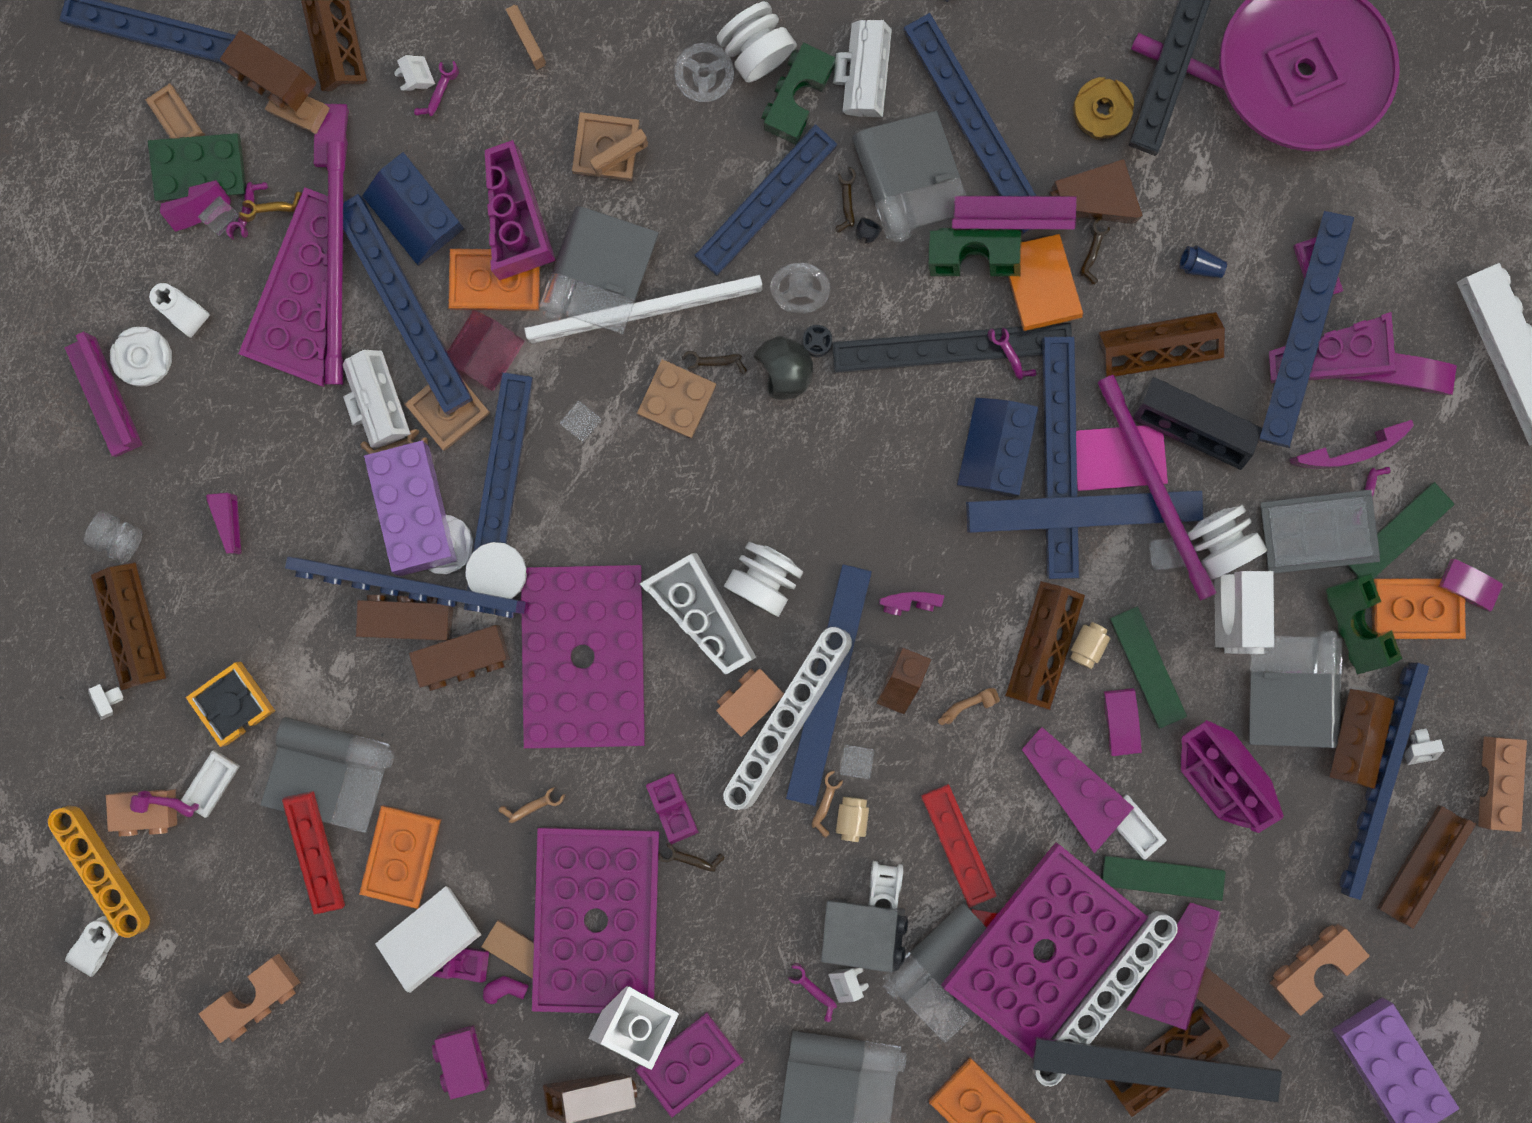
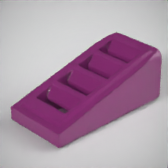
[206,493,242,555]

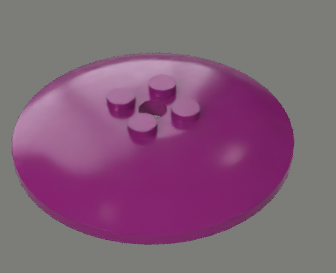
[1219,0,1400,151]

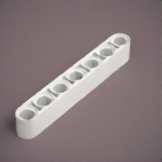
[723,627,852,810]
[1032,911,1178,1087]

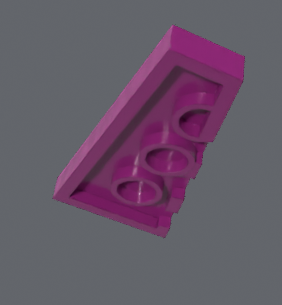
[1269,312,1396,383]
[1022,727,1134,853]
[1126,902,1221,1030]

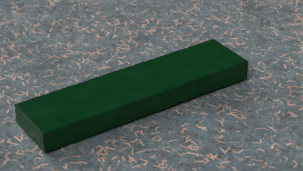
[1346,482,1455,579]
[1109,606,1187,729]
[1101,855,1226,901]

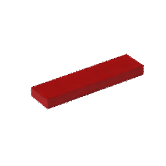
[921,784,997,908]
[282,791,345,915]

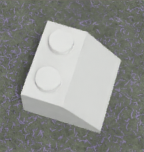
[588,986,679,1070]

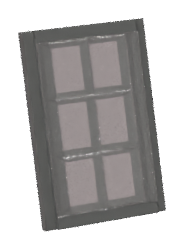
[1260,490,1380,574]

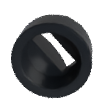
[855,217,882,243]

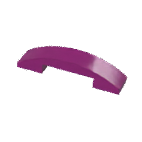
[1334,353,1457,396]
[1290,420,1414,469]

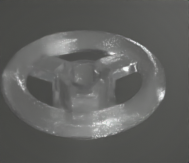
[674,43,734,102]
[770,263,830,314]

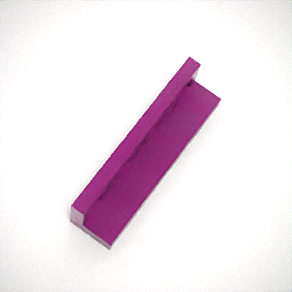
[952,195,1077,229]
[64,332,143,457]

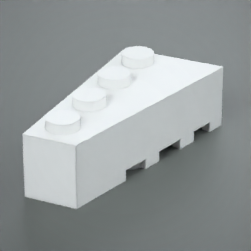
[640,553,756,675]

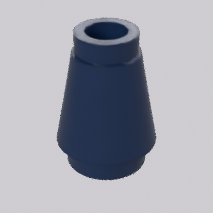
[1179,245,1227,278]

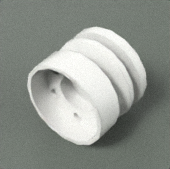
[717,1,797,82]
[1187,504,1267,580]
[724,542,803,617]

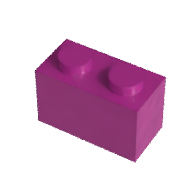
[432,1025,490,1100]

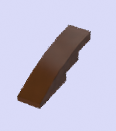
[1196,967,1291,1060]

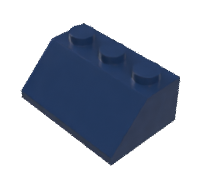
[362,152,464,266]
[957,398,1038,498]

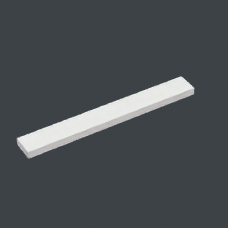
[524,275,762,344]

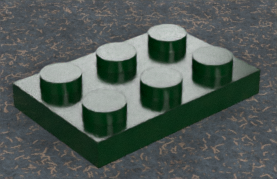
[148,133,246,201]

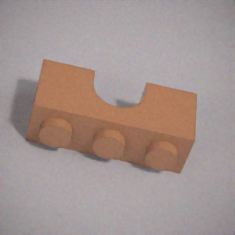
[1478,736,1527,832]
[1270,924,1370,1016]
[199,954,301,1043]

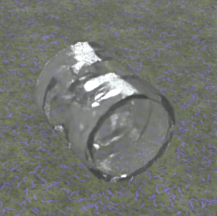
[83,510,143,564]

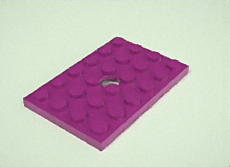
[521,565,645,749]
[532,827,659,1013]
[941,842,1148,1058]

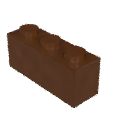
[220,30,317,112]
[356,595,453,640]
[409,625,510,691]
[1330,689,1395,789]

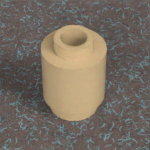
[1070,622,1111,669]
[836,797,869,842]

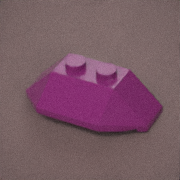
[1181,720,1284,833]

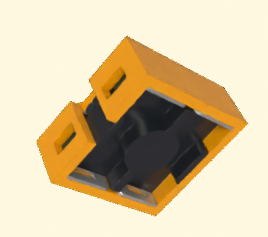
[185,662,275,747]

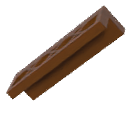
[301,0,367,91]
[1099,312,1225,377]
[91,562,166,691]
[1005,581,1085,710]
[1377,805,1476,929]
[1104,1007,1229,1117]

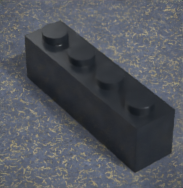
[1133,377,1262,470]

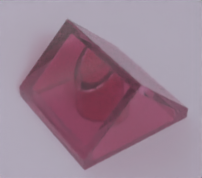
[447,310,525,391]

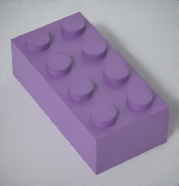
[364,440,457,577]
[1331,997,1459,1123]

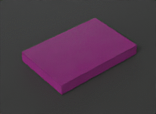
[635,1012,744,1118]

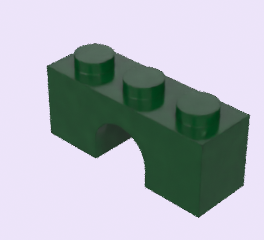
[761,42,836,145]
[928,228,1022,276]
[1326,573,1403,675]

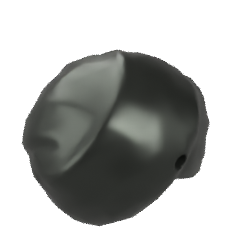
[753,336,813,400]

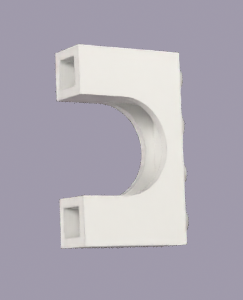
[1214,571,1274,654]

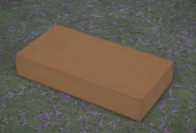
[506,5,546,70]
[145,84,205,138]
[589,129,648,176]
[481,920,534,979]

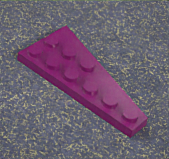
[238,187,328,387]

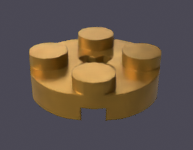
[1073,77,1134,140]

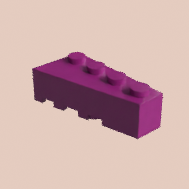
[485,140,556,280]

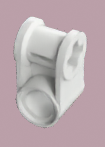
[149,283,210,338]
[868,861,903,909]
[65,916,119,977]

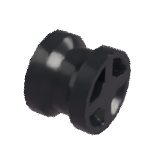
[802,325,832,358]

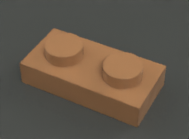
[265,96,330,134]

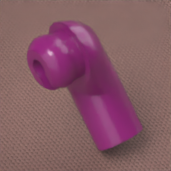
[483,976,529,1004]

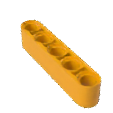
[48,806,150,938]

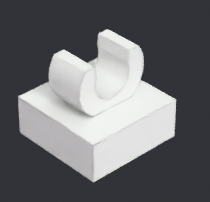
[395,55,435,91]
[88,684,123,720]
[1404,729,1444,765]
[828,968,869,1003]

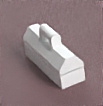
[833,20,892,117]
[342,350,411,448]

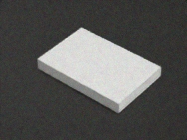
[375,886,481,993]

